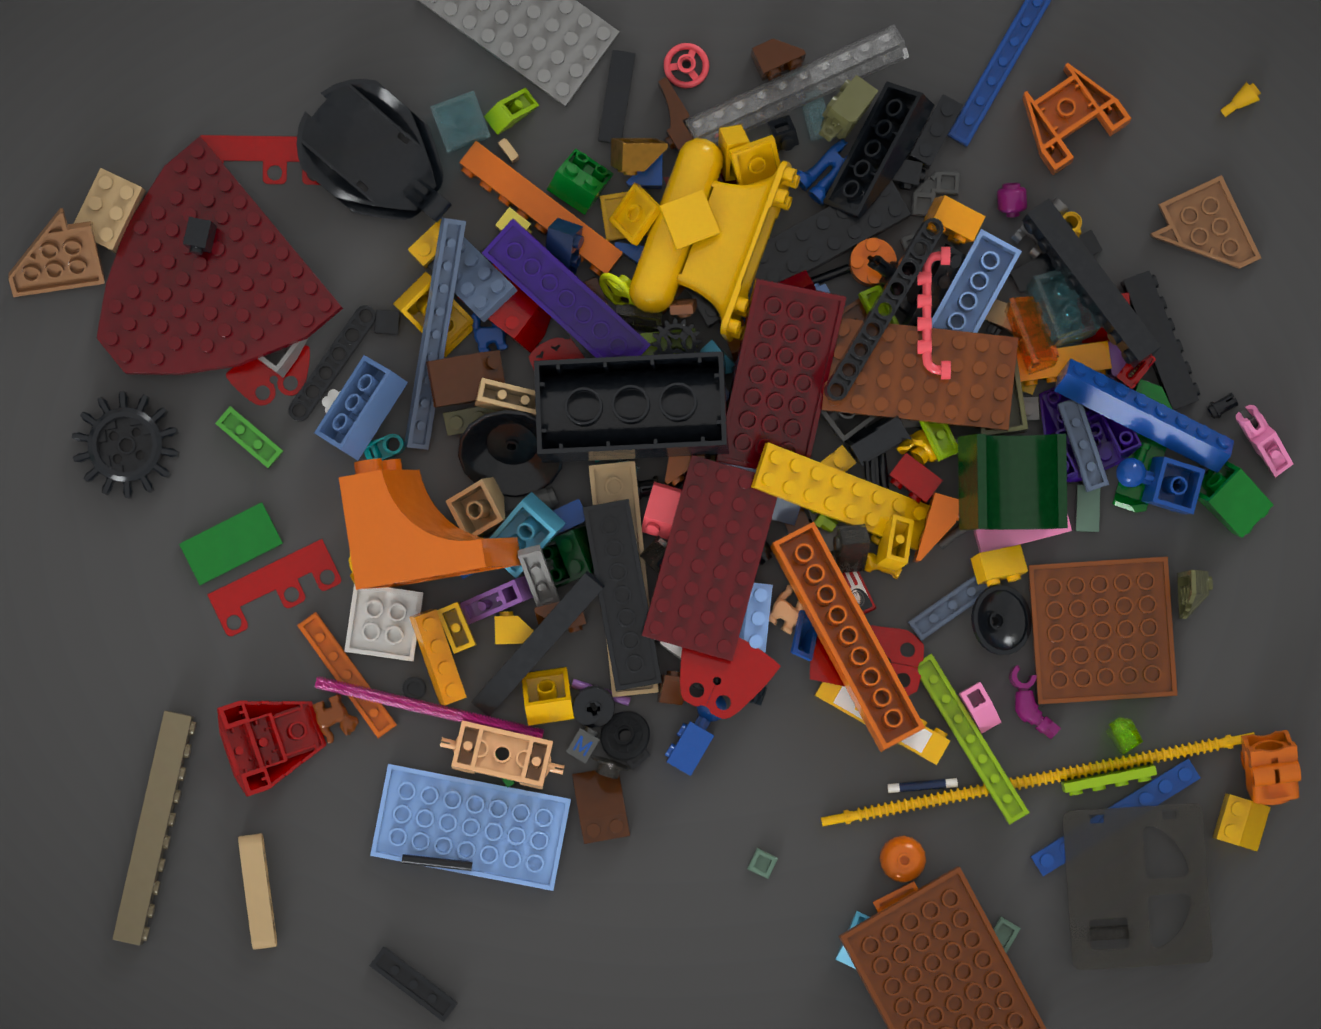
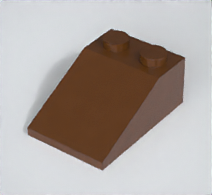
[426,350,505,408]
[572,766,630,844]

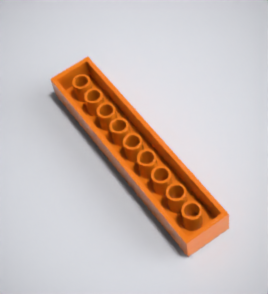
[770,522,925,752]

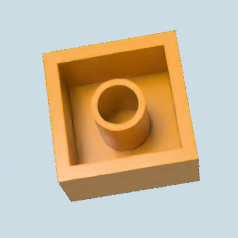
[922,195,986,245]

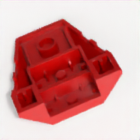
[457,264,551,353]
[217,701,326,797]

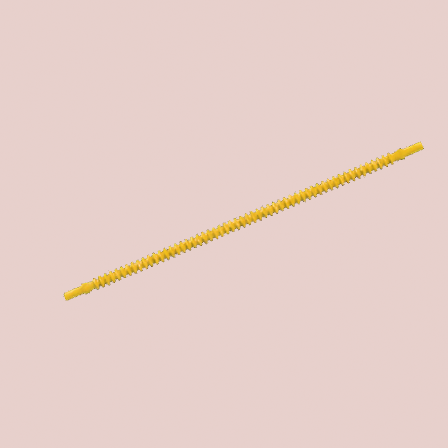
[821,732,1255,827]

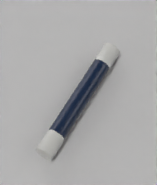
[887,778,958,793]

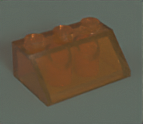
[1004,296,1059,375]

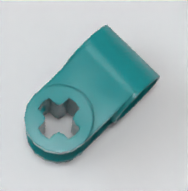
[364,434,405,461]

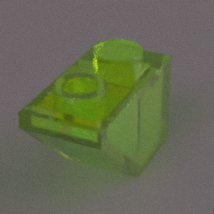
[1106,717,1143,754]

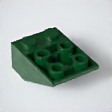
[523,526,594,588]

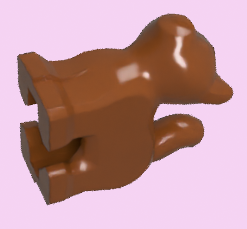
[313,694,359,743]

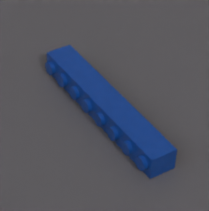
[1054,358,1234,473]

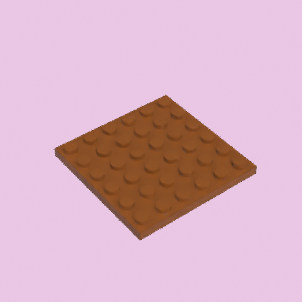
[1028,556,1178,704]

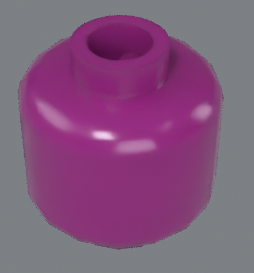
[997,183,1027,217]

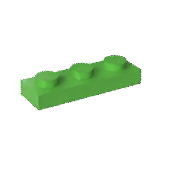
[215,406,284,469]

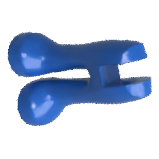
[797,139,848,206]

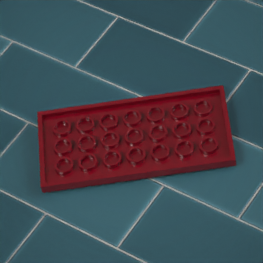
[715,278,847,469]
[641,455,777,661]

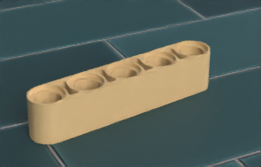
[238,833,277,950]

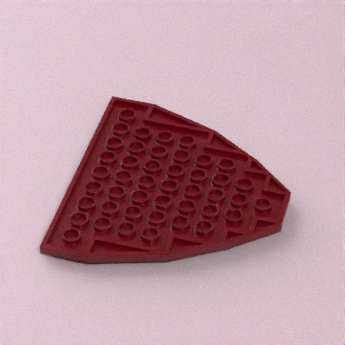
[96,136,343,375]

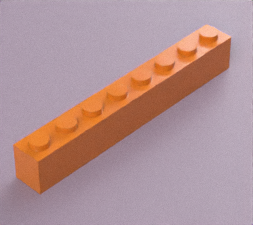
[459,141,623,277]

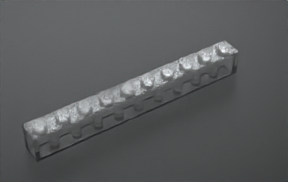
[685,24,909,145]

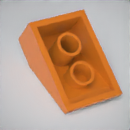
[912,493,959,563]

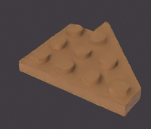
[1150,175,1261,269]
[8,208,105,297]

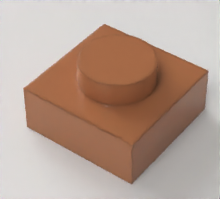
[669,298,697,318]

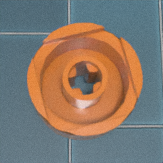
[849,238,897,287]

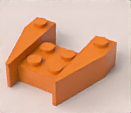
[1022,63,1131,175]

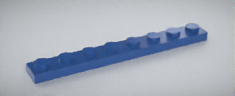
[1030,758,1201,876]

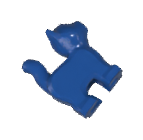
[471,313,509,352]

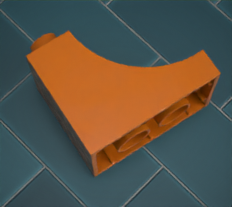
[339,458,521,590]

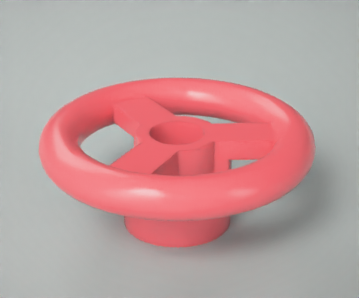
[663,43,709,89]

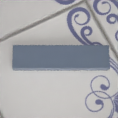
[1057,399,1109,492]
[908,575,996,641]

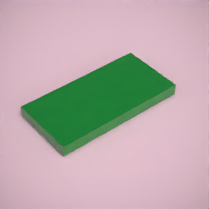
[179,502,283,586]

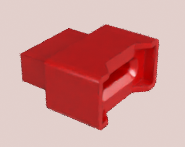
[1114,355,1156,389]

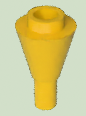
[1220,82,1261,117]

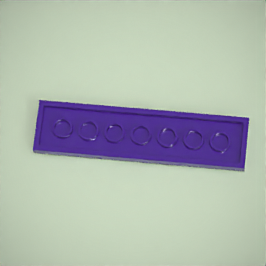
[482,218,651,358]

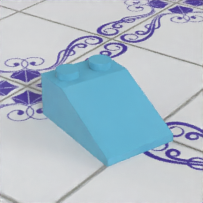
[490,492,566,578]

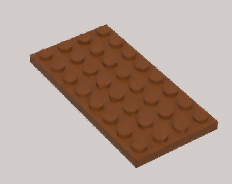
[822,318,1018,431]

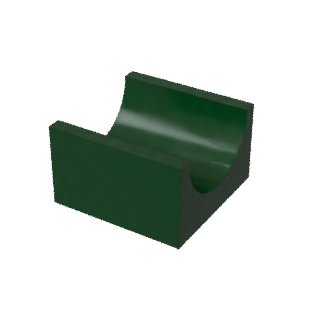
[958,434,1068,530]

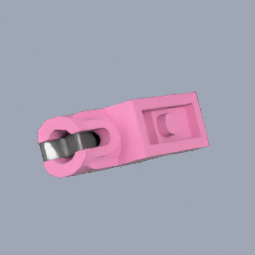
[1236,405,1294,478]

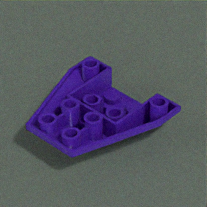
[1039,387,1142,483]

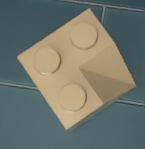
[446,477,505,537]

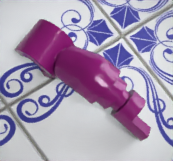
[1009,665,1061,739]

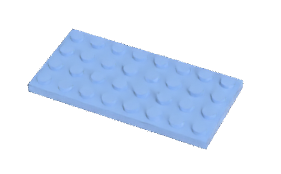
[370,764,571,891]

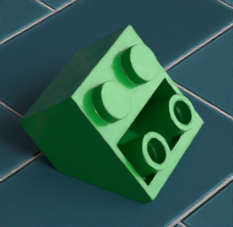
[546,149,614,215]

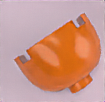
[879,836,926,883]

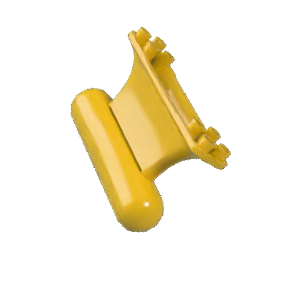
[629,138,800,342]

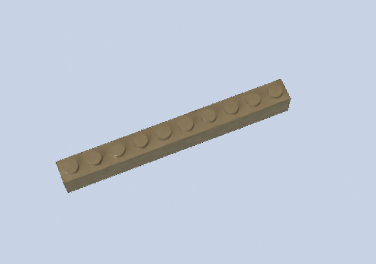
[112,710,197,946]

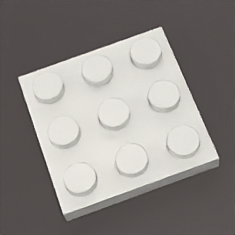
[344,584,424,661]

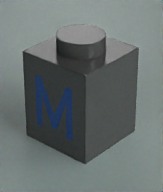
[566,726,600,764]

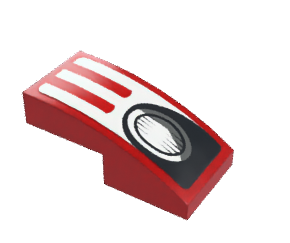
[840,564,876,614]

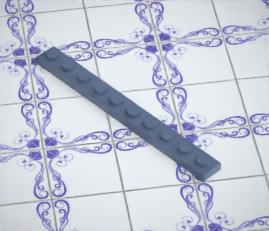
[404,217,466,450]

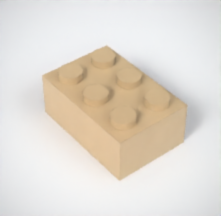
[74,168,146,253]

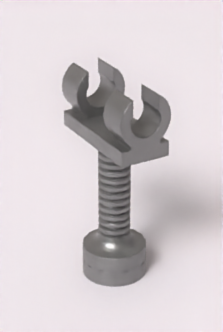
[1011,198,1070,259]

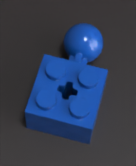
[1116,457,1206,514]
[665,695,727,776]

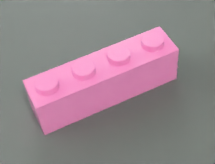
[974,513,1072,553]

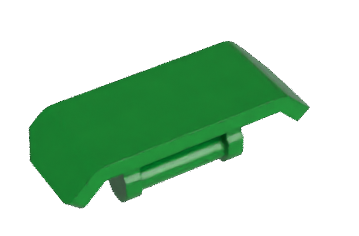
[1112,432,1167,512]

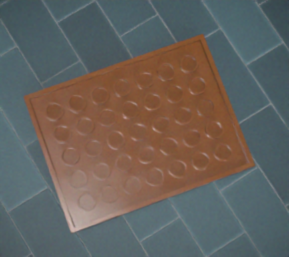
[838,866,1046,1029]

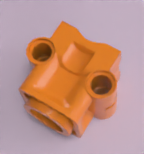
[1241,730,1301,805]

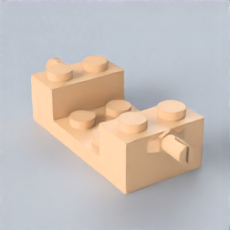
[440,720,565,790]

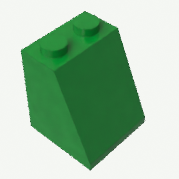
[1198,461,1274,538]

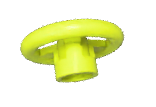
[599,273,635,310]

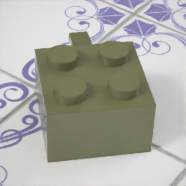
[819,75,878,142]

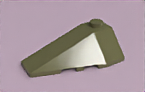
[1177,570,1213,619]

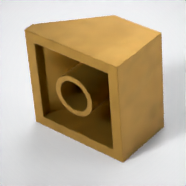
[611,138,668,175]

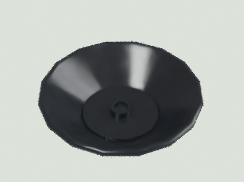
[458,409,563,497]

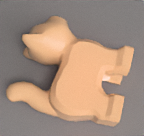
[769,585,804,635]

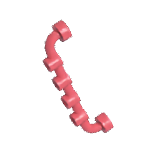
[917,246,951,379]

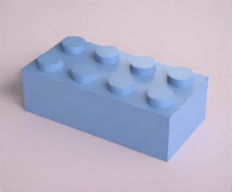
[314,355,408,461]

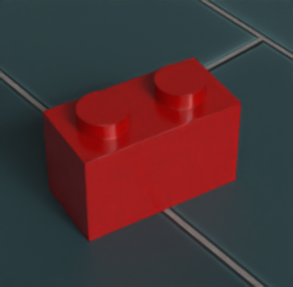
[888,453,943,504]

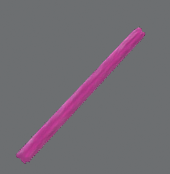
[315,676,544,739]

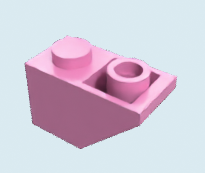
[958,682,1001,734]

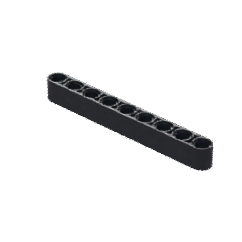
[824,218,944,401]

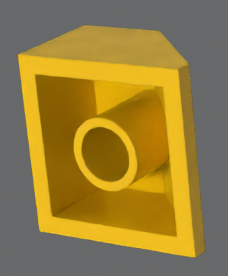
[522,667,574,726]
[1212,793,1271,852]

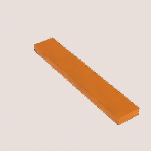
[297,612,397,738]

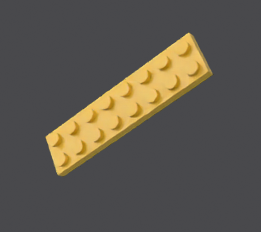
[751,442,931,550]

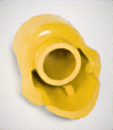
[896,429,937,465]

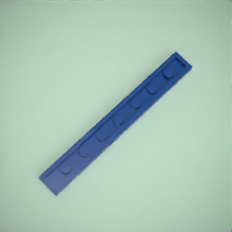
[947,0,1051,147]

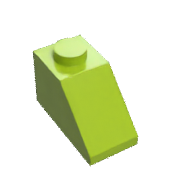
[484,87,539,135]

